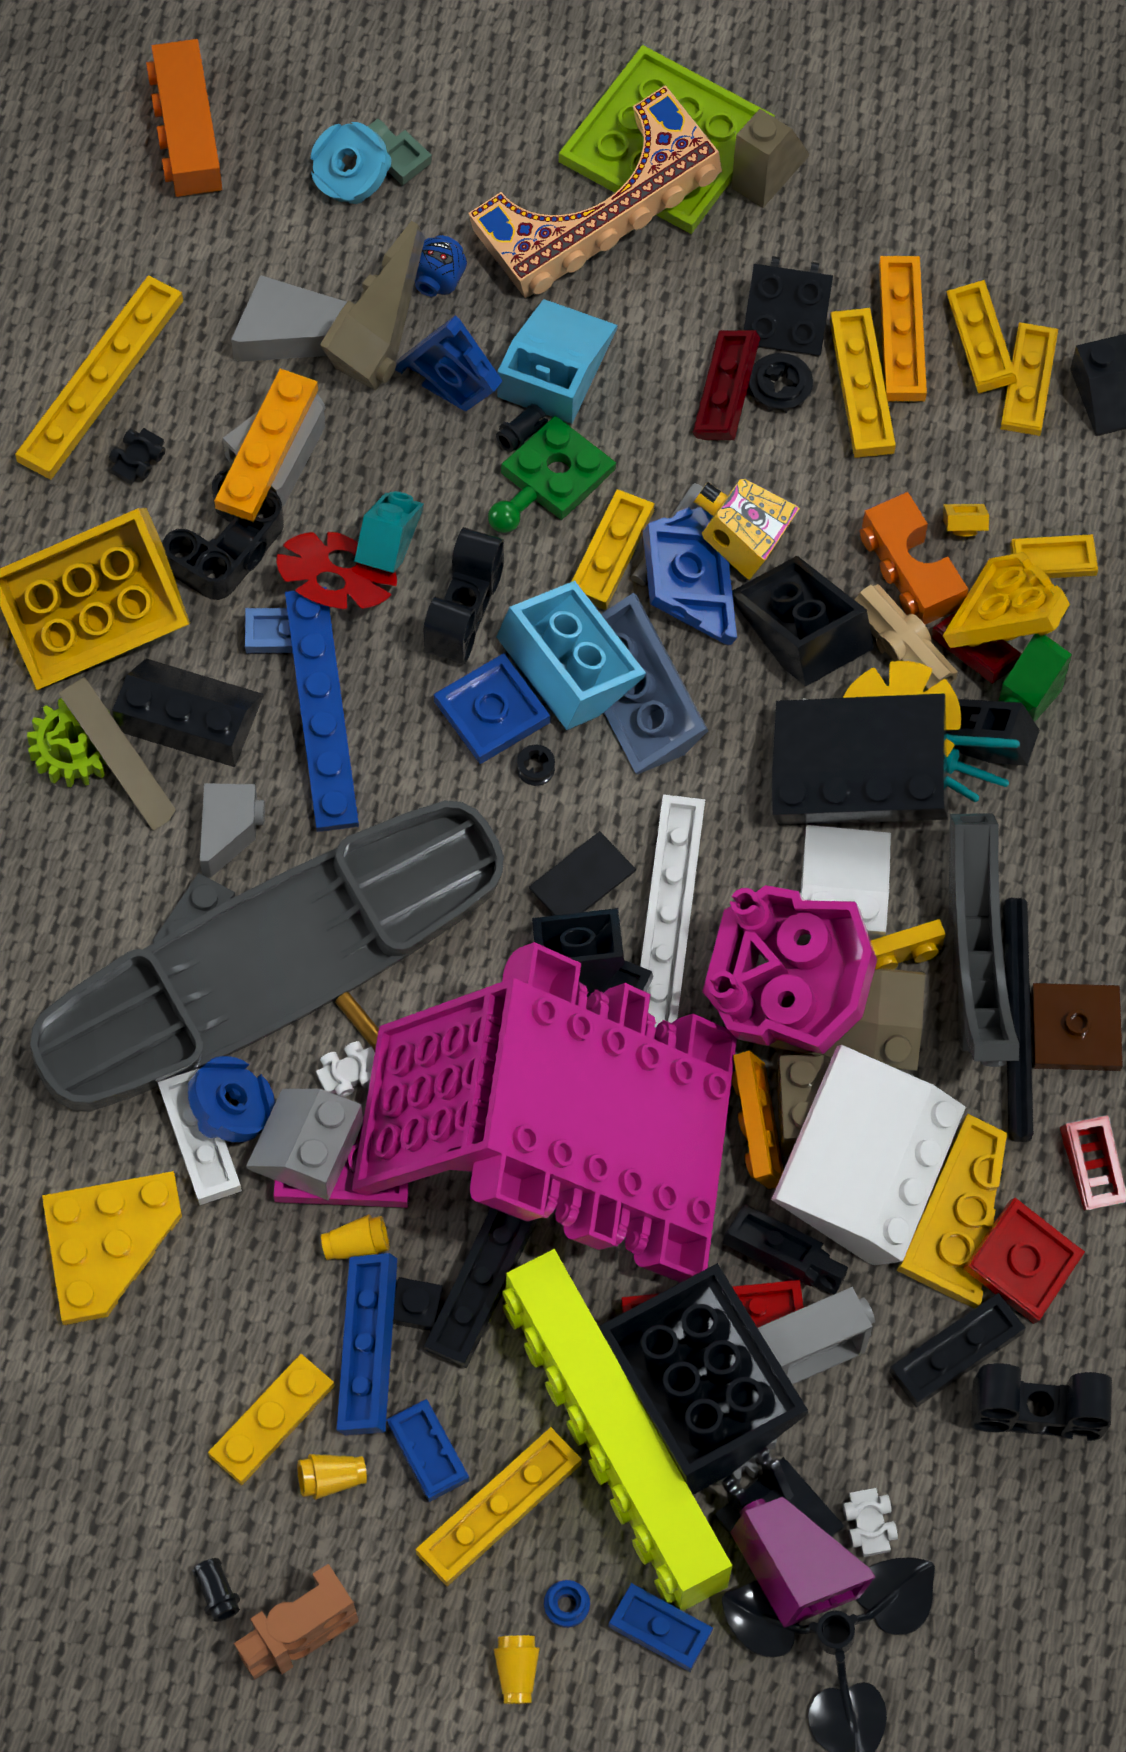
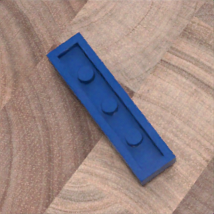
[337,1253,397,1436]

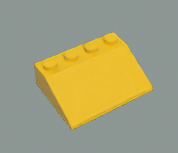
[0,508,190,690]

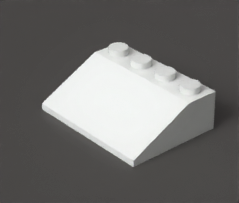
[771,1045,966,1265]

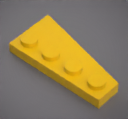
[896,1113,1007,1308]

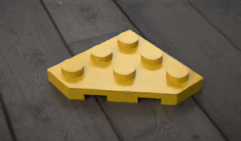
[943,552,1070,648]
[42,1171,182,1325]

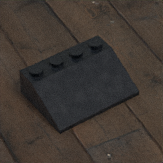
[772,693,948,825]
[598,1263,808,1495]

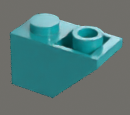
[354,491,424,573]

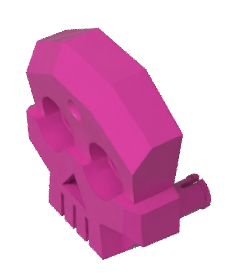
[702,885,877,1054]

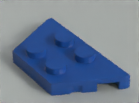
[395,315,503,412]
[643,507,737,645]

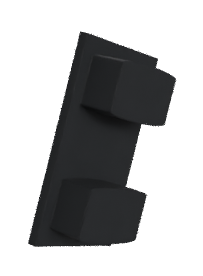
[529,831,636,915]

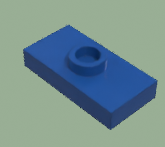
[386,1399,470,1502]

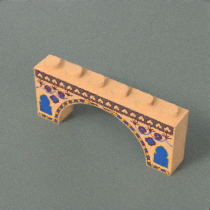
[468,85,722,298]

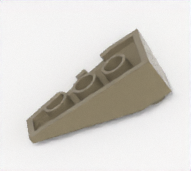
[320,221,425,391]

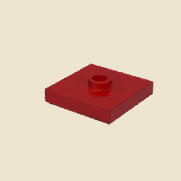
[964,1198,1085,1324]

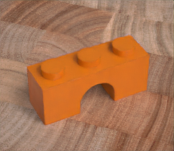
[860,492,968,625]

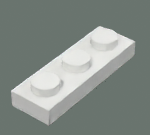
[158,1068,242,1205]

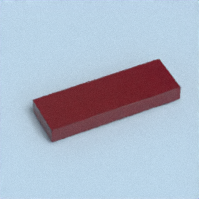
[693,330,760,440]

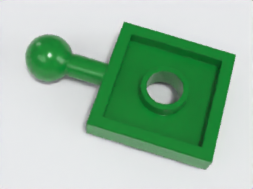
[488,415,616,533]

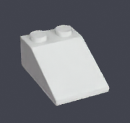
[797,825,891,944]

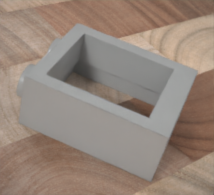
[758,1287,875,1385]

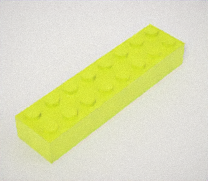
[502,1249,732,1611]

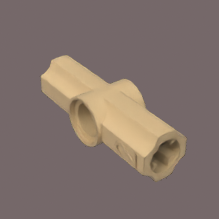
[854,584,958,692]

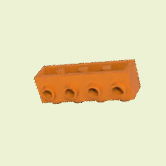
[146,39,222,197]

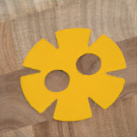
[843,661,961,757]

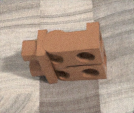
[234,1564,359,1680]

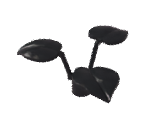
[722,1557,935,1752]

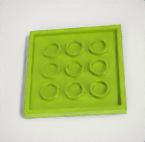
[558,45,775,234]

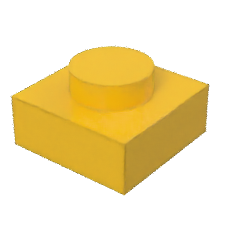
[943,504,989,537]

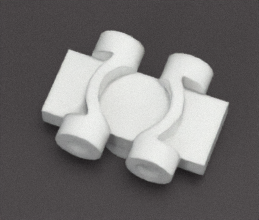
[316,1041,375,1097]
[842,1488,898,1557]

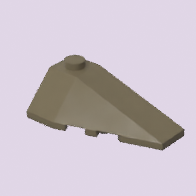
[742,968,925,1071]

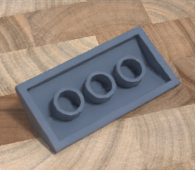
[601,593,708,775]

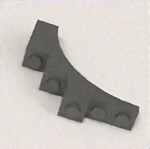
[948,813,1019,1067]

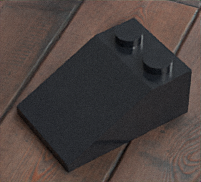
[732,556,874,686]

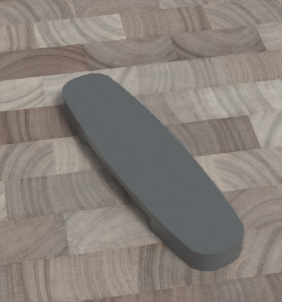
[30,800,504,1112]

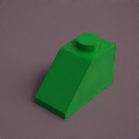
[999,633,1072,722]

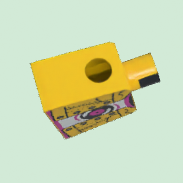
[694,479,800,580]

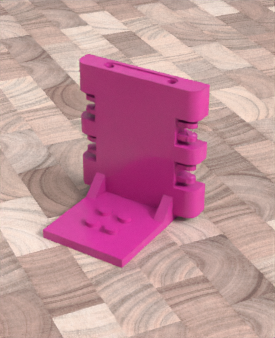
[352,942,737,1283]

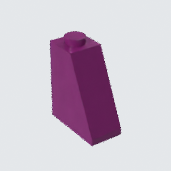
[730,1497,875,1628]

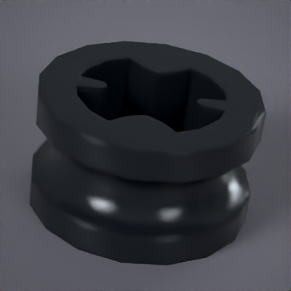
[517,744,555,786]

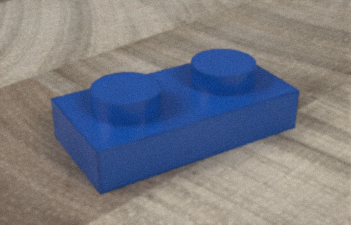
[609,1583,713,1672]

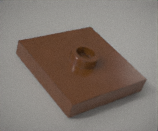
[1032,983,1123,1071]

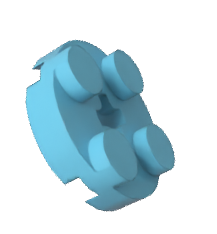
[311,122,391,204]

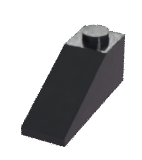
[946,699,1040,766]

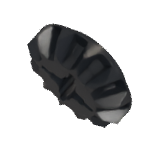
[749,353,813,413]

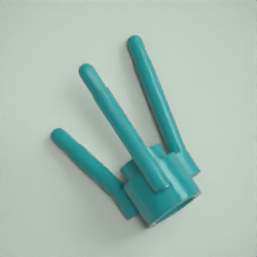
[946,733,1020,802]

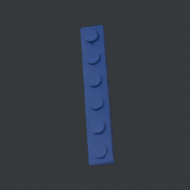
[285,587,359,832]

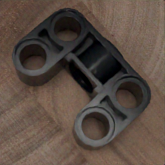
[162,469,284,600]
[423,527,504,664]
[971,1363,1112,1441]

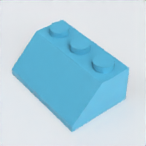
[496,581,646,730]

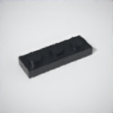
[889,1293,1026,1408]

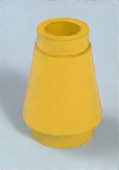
[321,1214,390,1260]
[297,1454,367,1500]
[493,1635,540,1704]

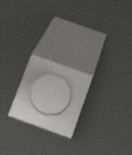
[200,783,265,877]

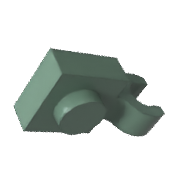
[368,119,432,186]

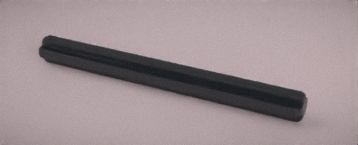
[1003,897,1034,1142]

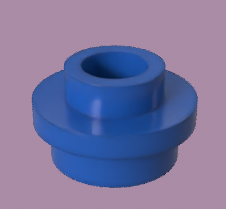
[544,1580,590,1628]

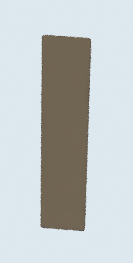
[59,677,176,831]

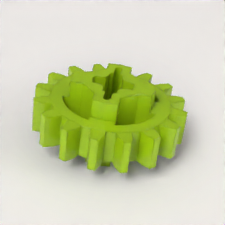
[27,698,110,787]

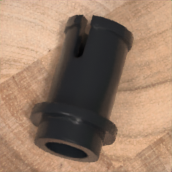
[496,404,548,452]
[192,1558,240,1622]

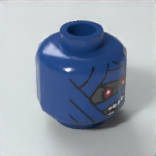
[415,235,467,297]

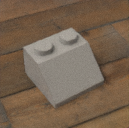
[246,1089,363,1200]

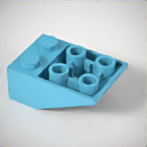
[497,299,618,424]

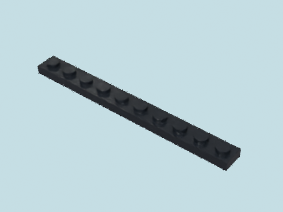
[424,960,653,1368]

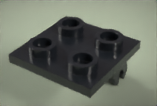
[744,256,833,356]
[714,1447,844,1539]

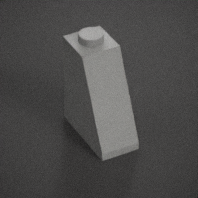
[231,275,347,362]
[223,394,326,507]

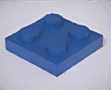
[434,653,550,764]

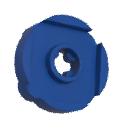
[188,1056,275,1142]

